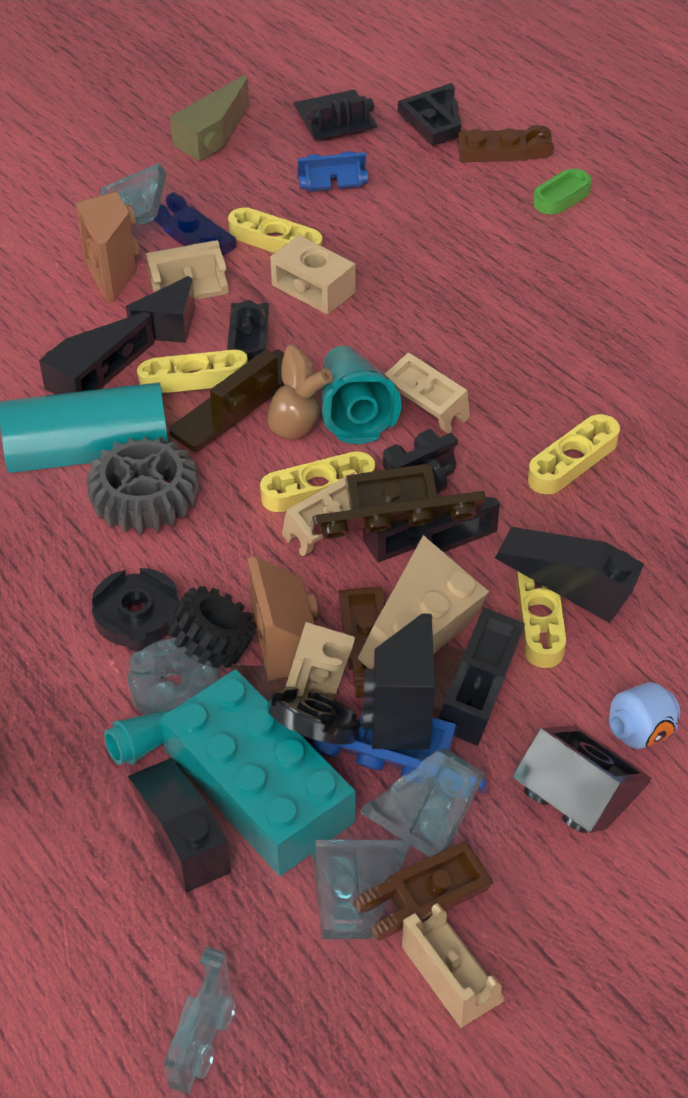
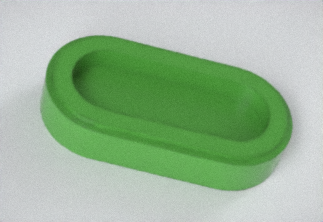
[533,169,592,214]

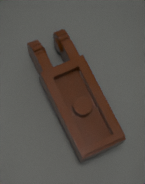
[457,125,554,162]
[338,587,385,698]
[353,841,493,942]

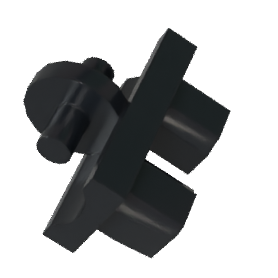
[227,300,270,362]
[383,429,458,494]

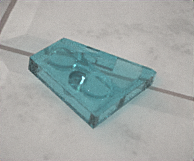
[360,749,486,857]
[312,840,409,939]
[164,946,236,1095]

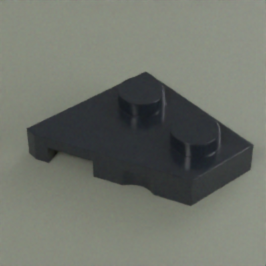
[398,83,461,146]

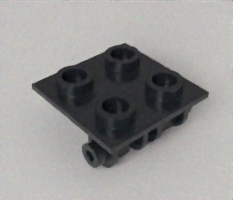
[294,89,377,141]

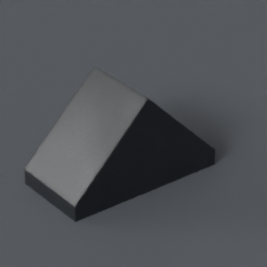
[126,276,196,343]

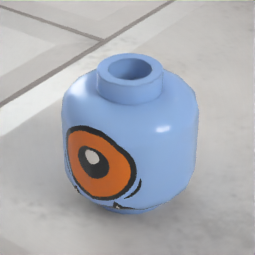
[609,682,680,750]

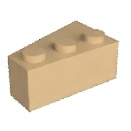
[358,535,489,669]

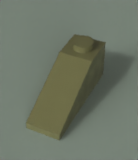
[170,76,249,162]

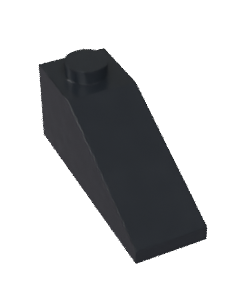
[39,312,154,394]
[495,527,644,623]
[128,758,231,893]

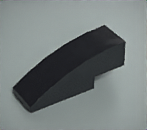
[363,496,500,563]
[438,607,525,746]

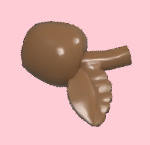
[267,344,333,441]

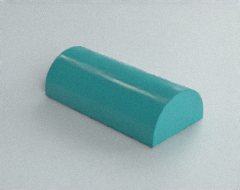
[0,382,168,473]

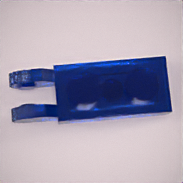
[148,192,237,255]

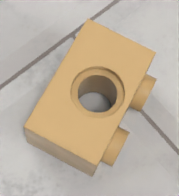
[270,235,356,315]

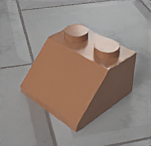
[75,192,139,303]
[247,557,318,684]

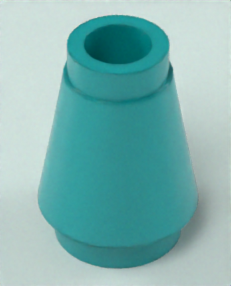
[104,710,169,765]

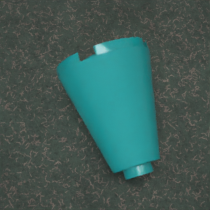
[321,346,401,445]

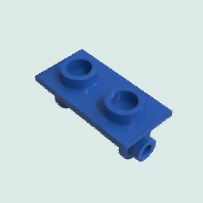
[297,151,368,192]

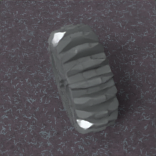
[87,435,200,535]

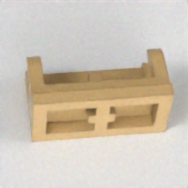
[146,240,229,300]
[385,352,470,433]
[282,472,355,556]
[286,622,355,698]
[402,903,504,1028]

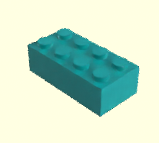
[159,669,355,877]

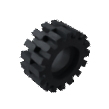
[168,586,257,668]

